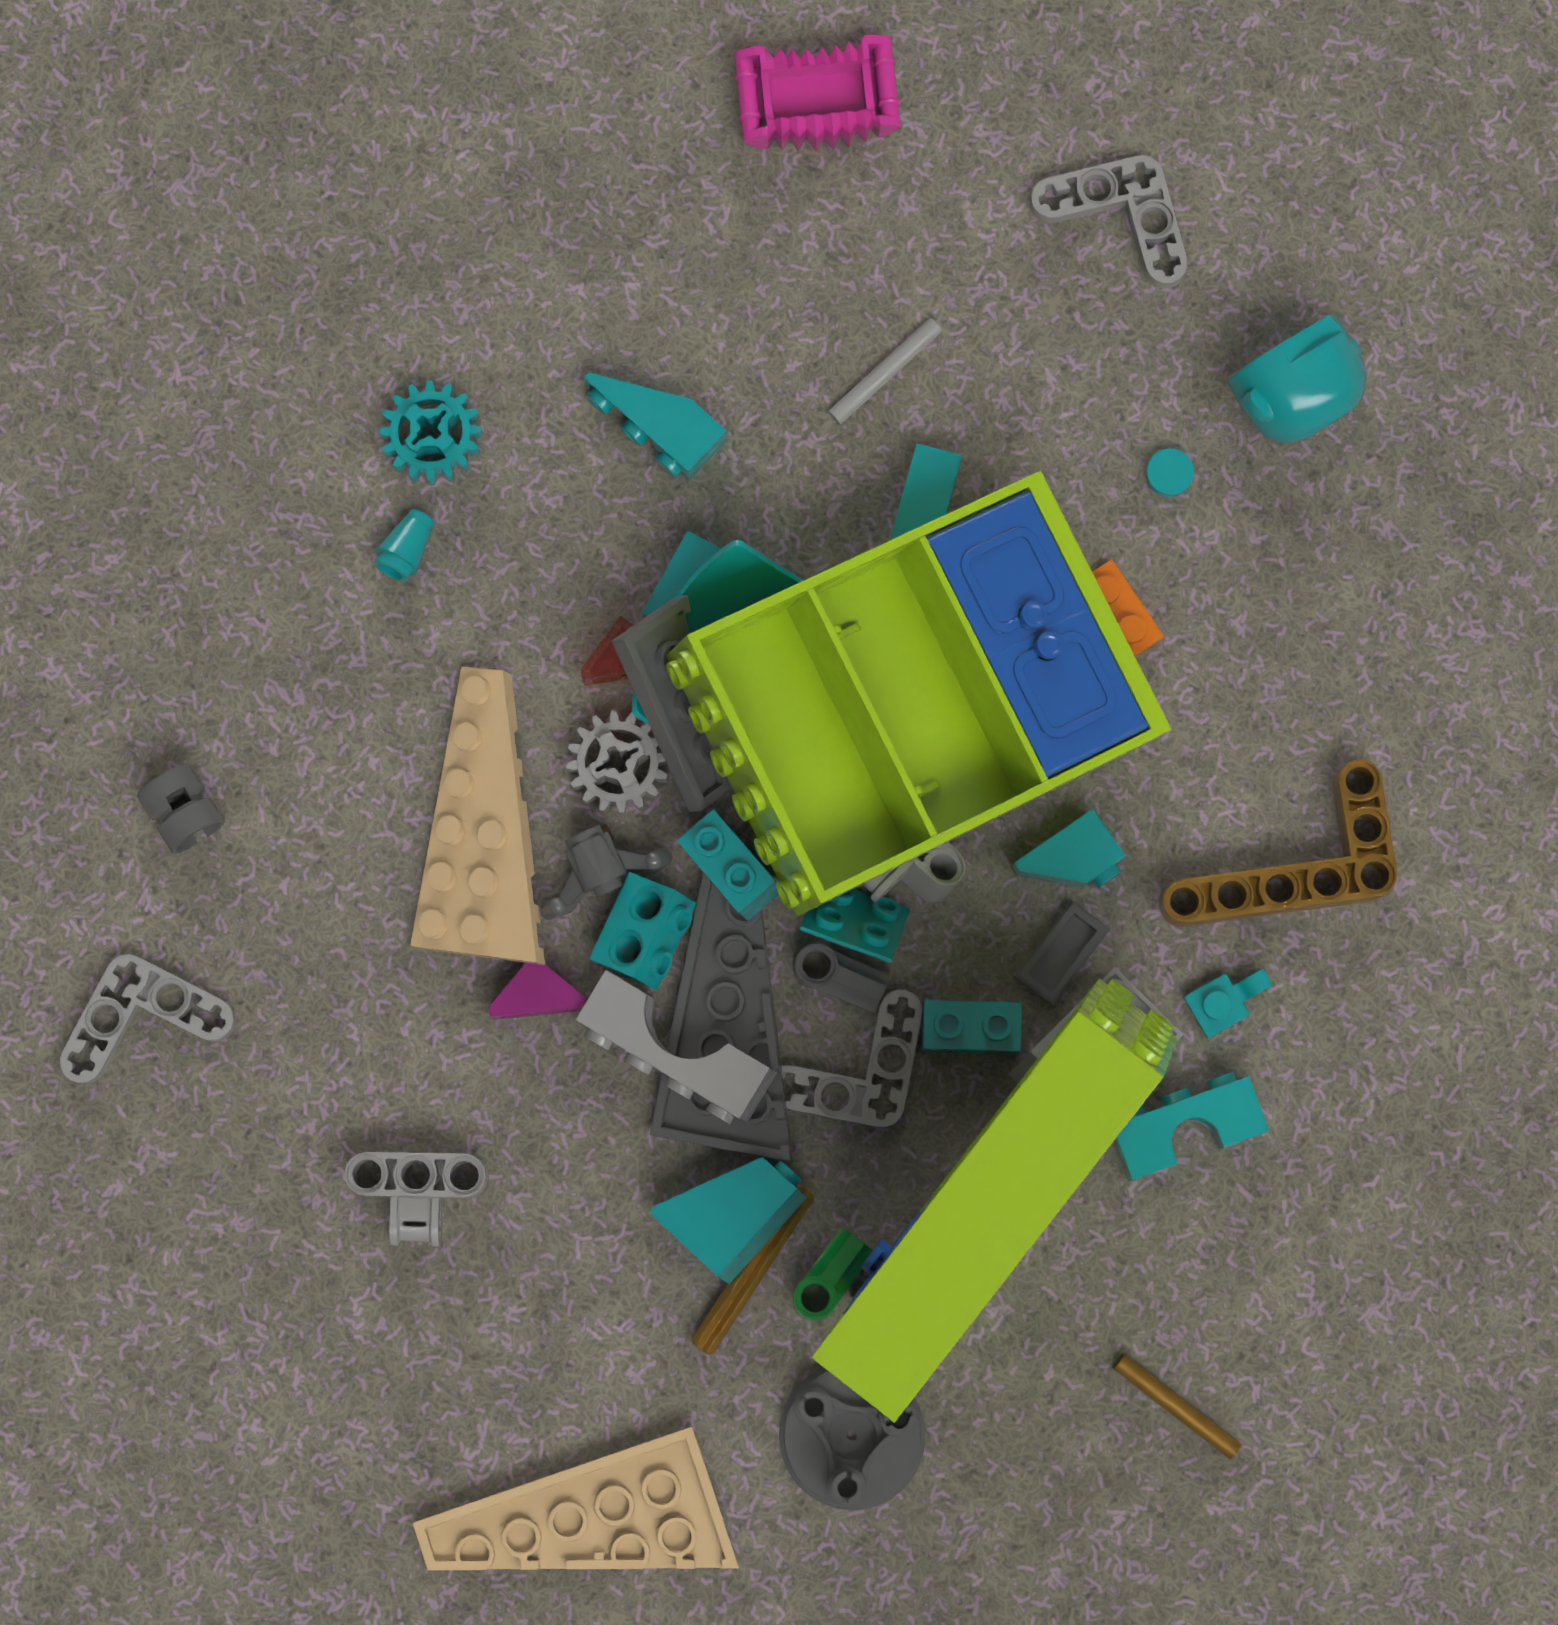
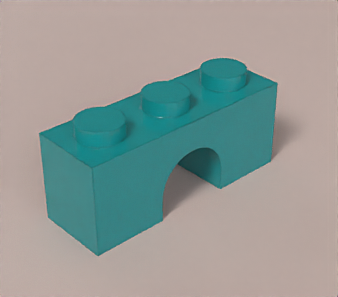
[1114,1072,1270,1182]

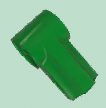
[793,1227,873,1322]

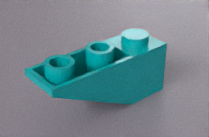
[584,373,727,481]

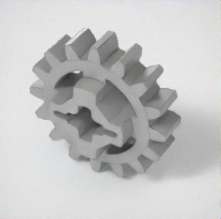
[566,710,668,816]

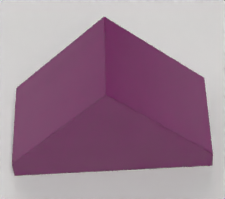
[489,963,587,1020]

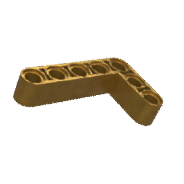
[1159,759,1397,927]

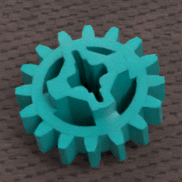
[379,380,483,485]

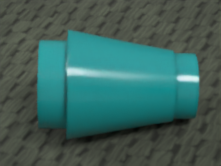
[374,509,435,582]

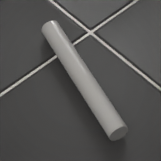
[828,318,942,425]

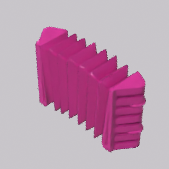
[734,35,901,151]

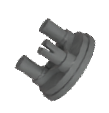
[779,1368,925,1510]

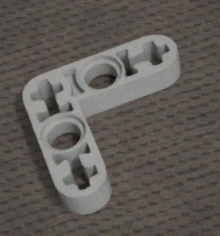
[1030,155,1188,288]
[60,954,236,1084]
[781,990,922,1128]

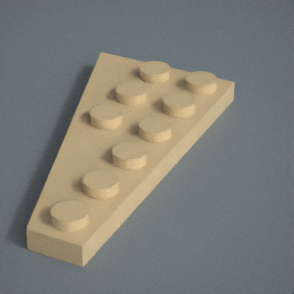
[410,666,545,965]
[413,1426,739,1570]

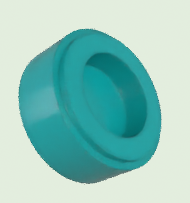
[1146,448,1194,498]

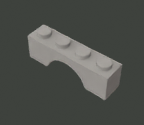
[576,970,777,1124]

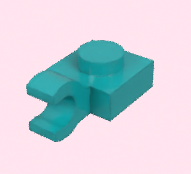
[1184,969,1273,1039]

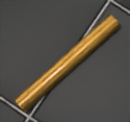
[1113,1354,1242,1460]

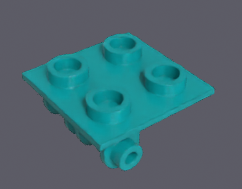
[800,889,911,963]

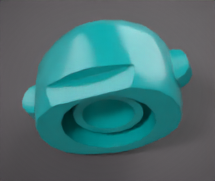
[1227,314,1367,444]

